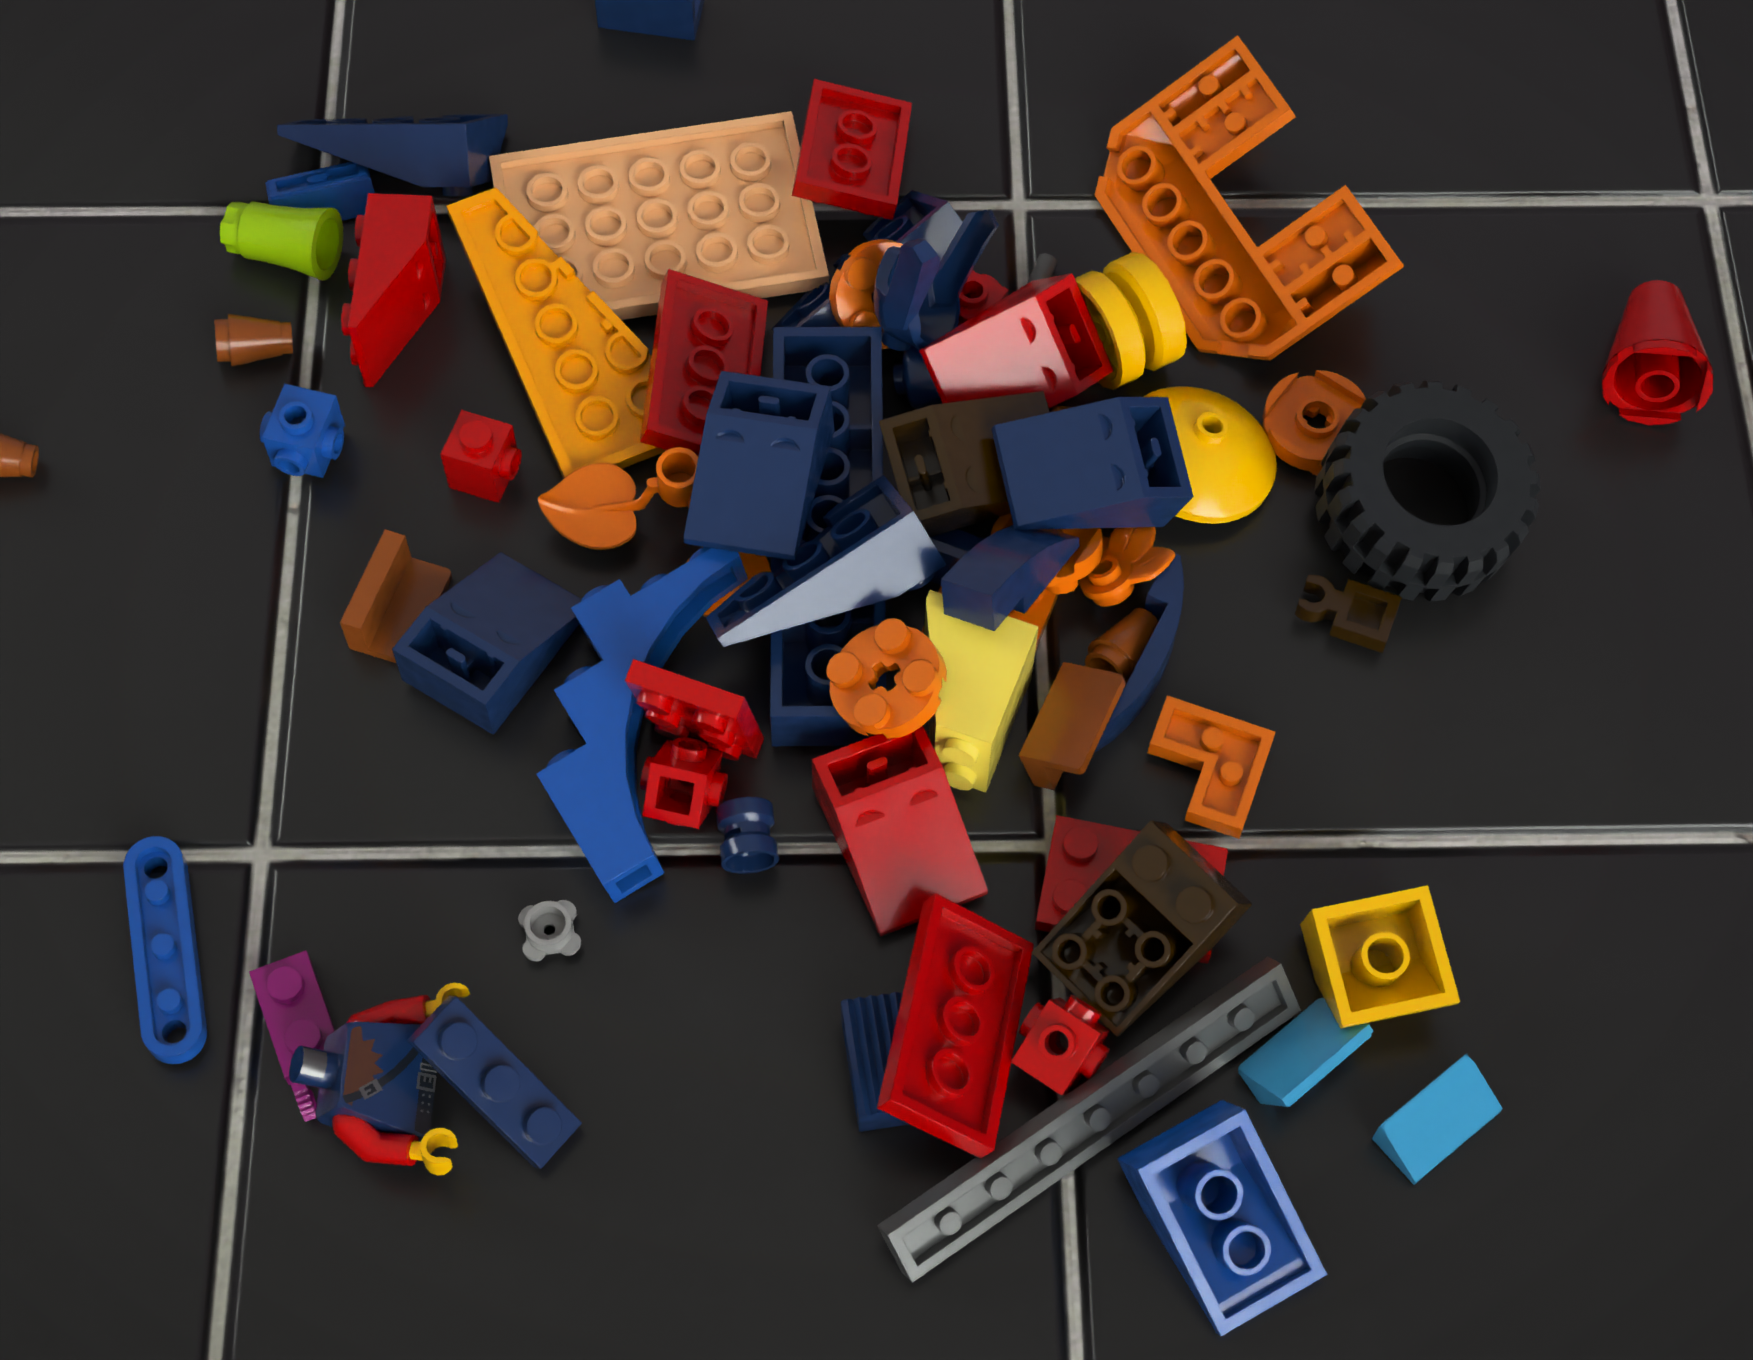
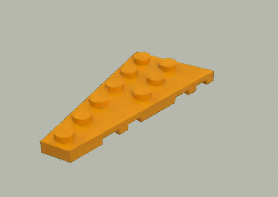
[447,187,666,479]

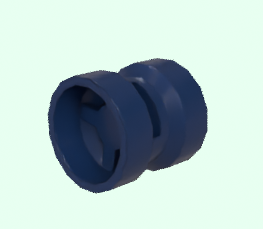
[716,797,779,874]

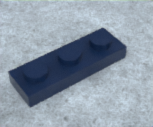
[407,995,582,1169]

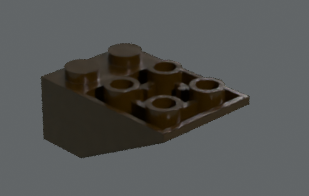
[879,391,1050,537]
[1031,821,1252,1036]

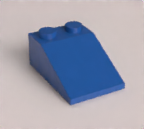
[1117,1100,1327,1336]

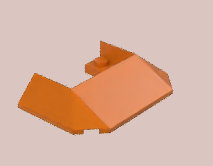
[1094,35,1404,361]

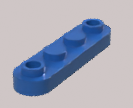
[123,836,207,1064]

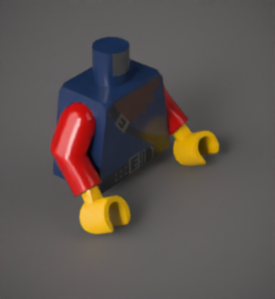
[289,982,470,1176]

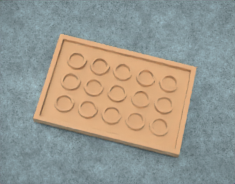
[489,111,829,320]

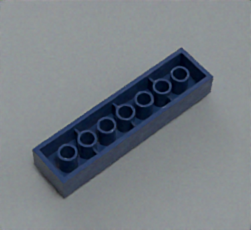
[770,327,886,746]

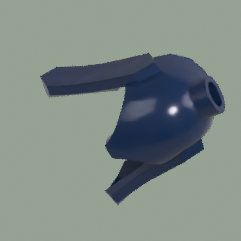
[873,209,999,351]

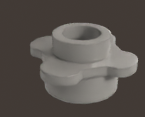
[518,900,581,961]

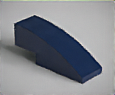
[941,525,1080,631]

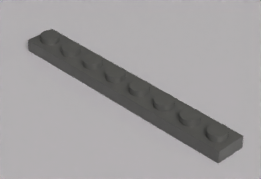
[877,956,1301,1283]

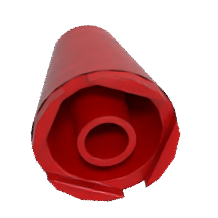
[1602,280,1714,425]

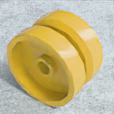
[1075,252,1187,390]

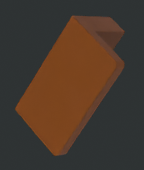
[340,529,452,663]
[1018,662,1126,790]

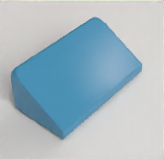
[1238,998,1374,1107]
[1372,1054,1503,1185]

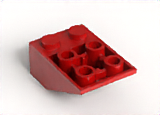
[341,193,446,387]
[919,273,1114,408]
[812,726,988,937]

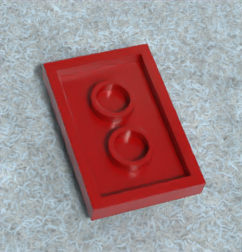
[791,79,912,220]
[625,659,764,761]
[1034,815,1228,964]

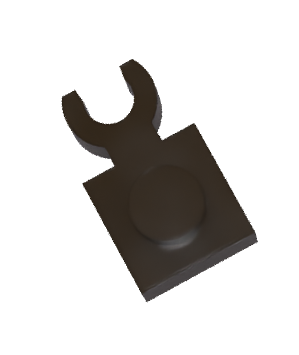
[1295,575,1402,653]

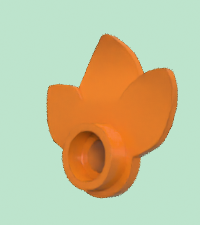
[1079,527,1176,607]

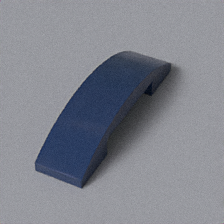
[1094,553,1184,753]

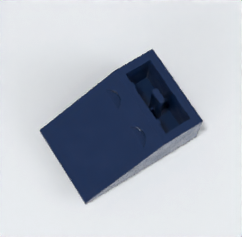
[683,371,834,561]
[991,397,1194,530]
[392,552,582,735]

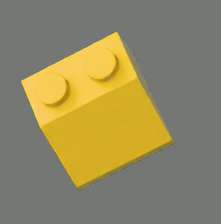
[1300,885,1460,1029]

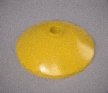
[1143,386,1277,524]

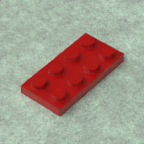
[640,269,768,457]
[877,893,1034,1159]

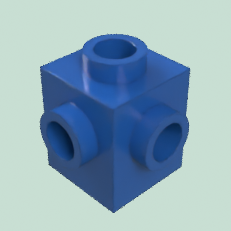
[259,383,345,478]

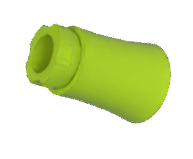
[220,202,343,281]

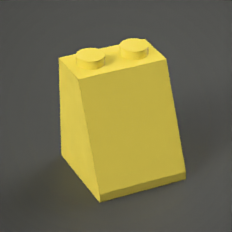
[924,590,1039,793]

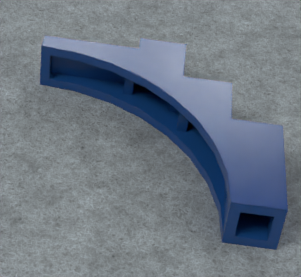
[536,547,748,903]

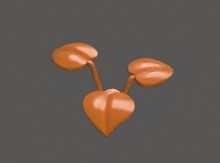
[538,447,771,617]

